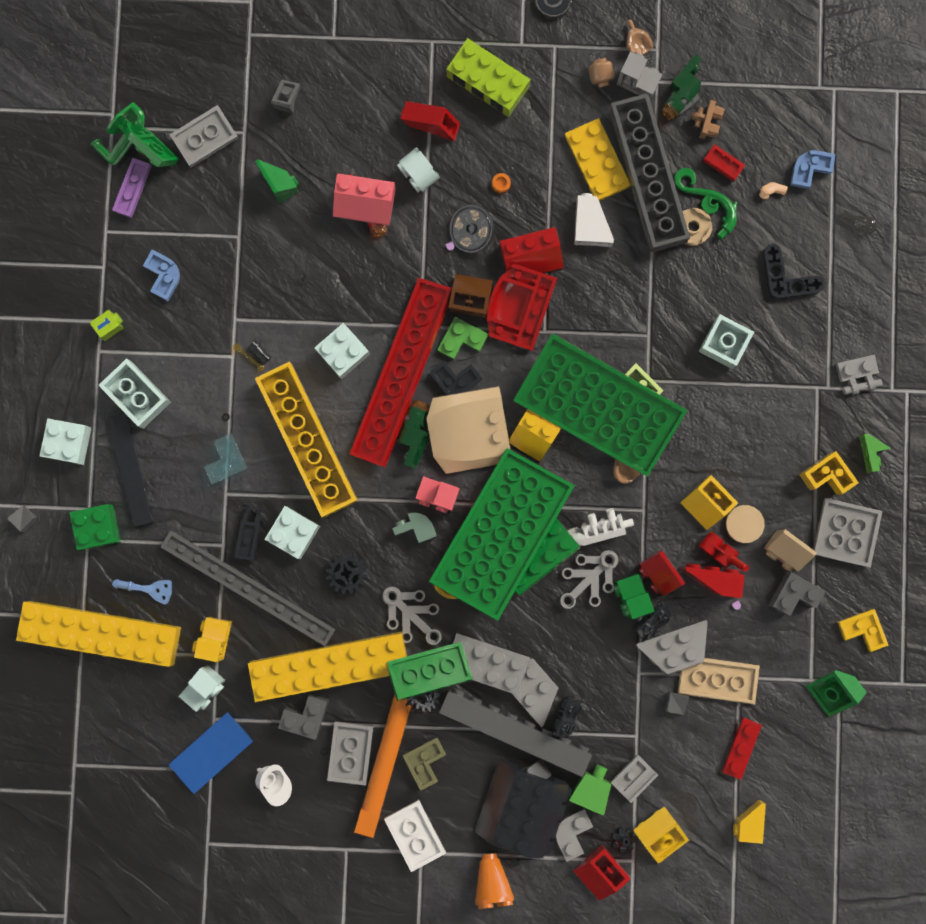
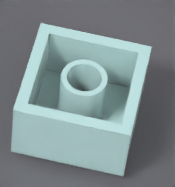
[699,314,754,369]
[315,323,370,379]
[40,418,91,465]
[265,506,320,559]

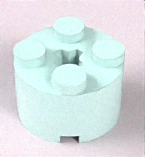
[397,147,440,193]

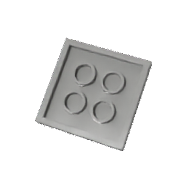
[813,498,882,568]

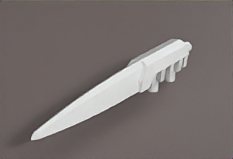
[568,508,634,546]

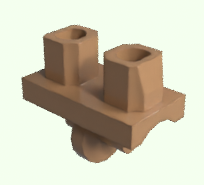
[691,100,725,139]

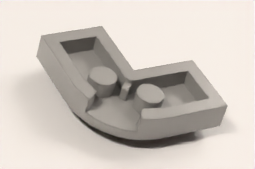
[556,808,593,862]

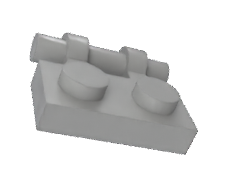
[836,355,883,395]

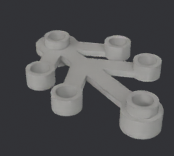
[560,550,618,609]
[383,587,442,645]

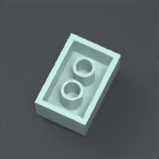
[99,359,171,429]

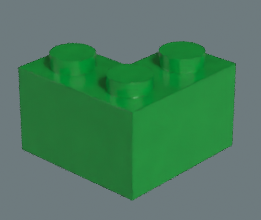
[614,574,655,619]

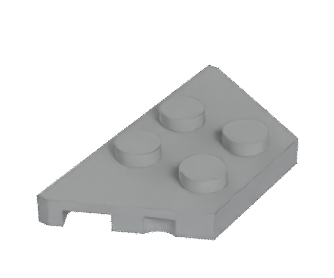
[636,620,708,676]
[512,658,558,727]

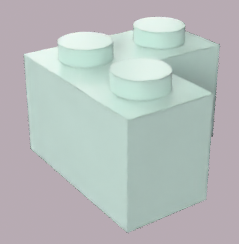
[179,665,225,712]

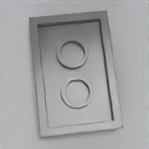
[170,105,239,168]
[327,721,374,785]

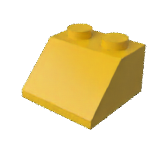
[509,409,561,462]
[633,807,689,864]

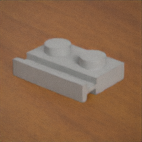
[610,754,658,803]

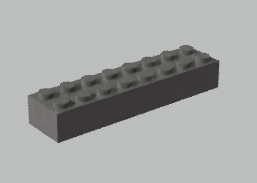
[609,93,690,253]

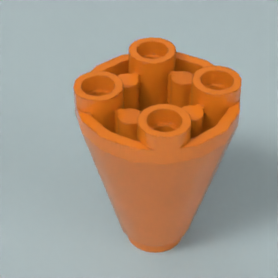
[475,853,514,909]

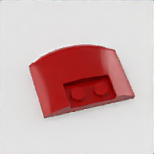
[487,264,557,351]

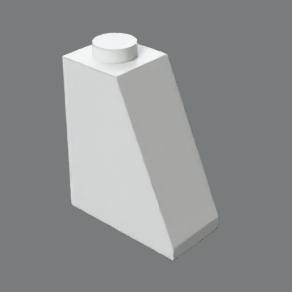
[574,193,614,247]

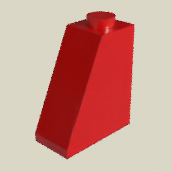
[400,101,460,141]

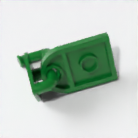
[90,102,180,167]

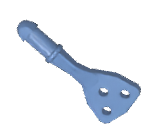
[112,579,172,604]

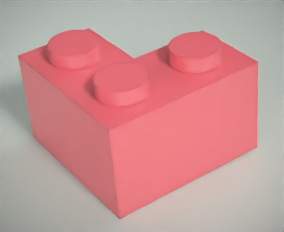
[416,476,460,514]

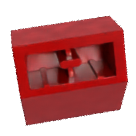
[573,844,630,901]

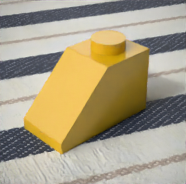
[733,800,766,844]

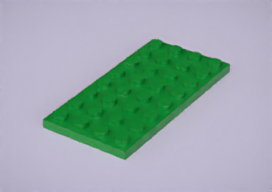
[513,333,688,477]
[429,448,575,621]

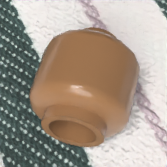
[588,58,614,88]

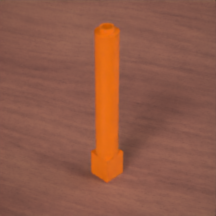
[354,694,411,838]

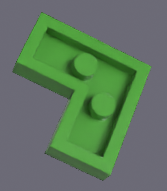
[437,317,489,360]

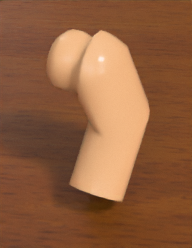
[759,182,788,199]

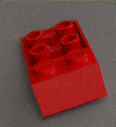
[680,564,745,598]

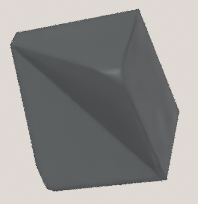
[7,505,38,532]
[665,691,689,715]

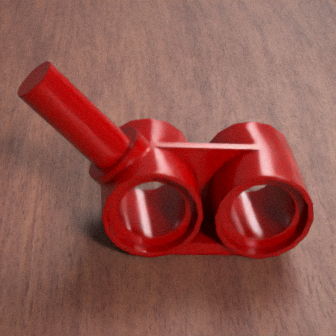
[698,531,749,572]

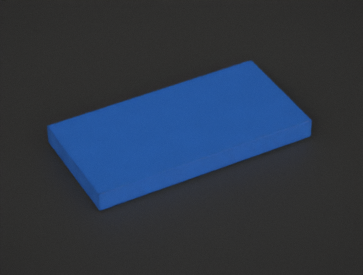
[169,712,253,794]

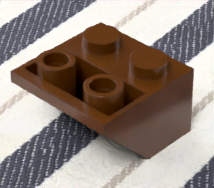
[449,274,493,318]

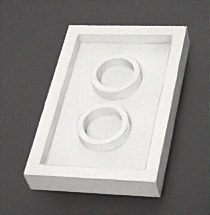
[384,800,446,872]

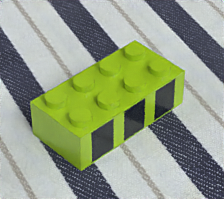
[446,38,531,117]

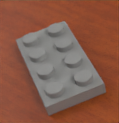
[453,633,530,695]

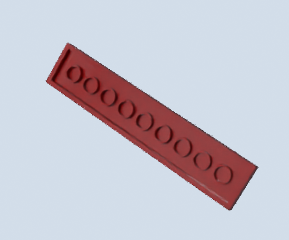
[350,278,452,468]

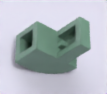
[393,513,437,543]

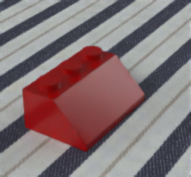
[499,227,564,273]

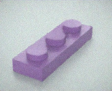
[112,158,152,218]

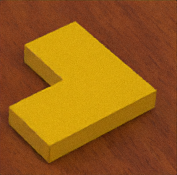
[837,609,889,652]

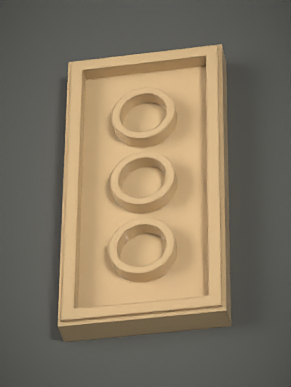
[677,658,760,704]

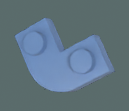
[790,150,836,189]
[143,250,180,301]

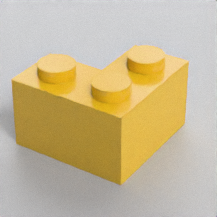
[799,451,859,495]
[192,617,232,662]

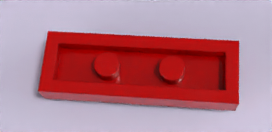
[722,717,762,779]

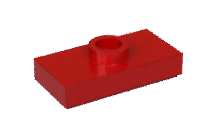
[703,144,745,182]

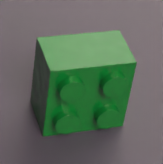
[69,504,121,550]

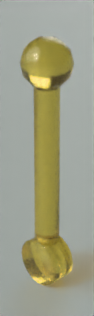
[233,343,265,372]

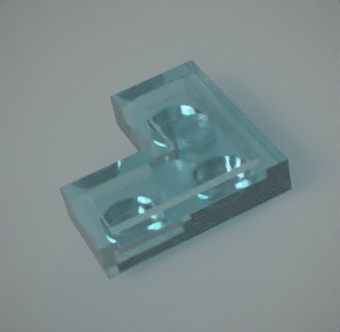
[204,434,248,484]

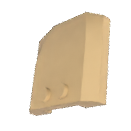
[427,386,510,474]

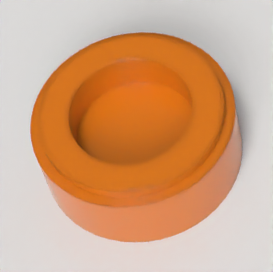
[492,173,511,193]

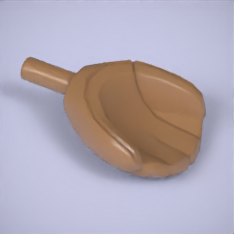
[626,20,653,55]
[613,459,640,484]

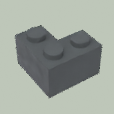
[768,572,826,616]
[278,694,329,740]

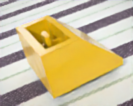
[680,475,738,530]

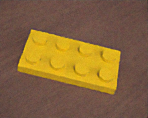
[564,118,631,201]

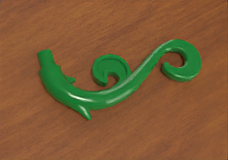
[674,168,737,239]

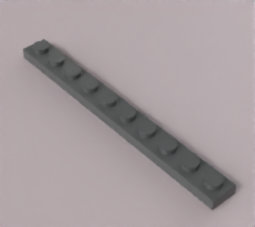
[161,530,336,646]

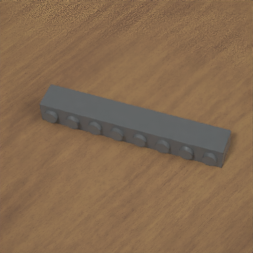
[439,688,592,777]

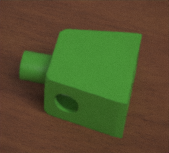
[569,764,611,816]

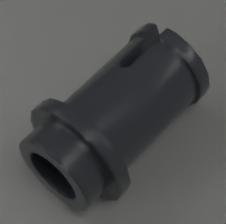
[248,340,272,365]

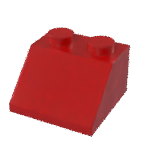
[638,551,685,596]

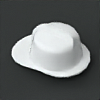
[255,765,292,806]

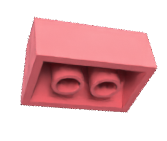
[333,173,396,226]

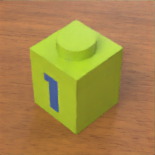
[90,310,124,341]

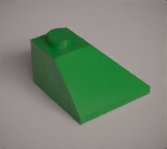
[255,160,299,203]
[806,670,867,717]

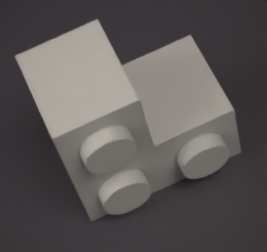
[617,52,662,100]

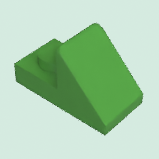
[859,434,891,473]

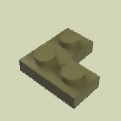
[403,737,446,791]

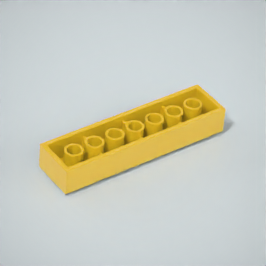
[255,362,358,518]
[16,601,181,667]
[248,632,407,702]

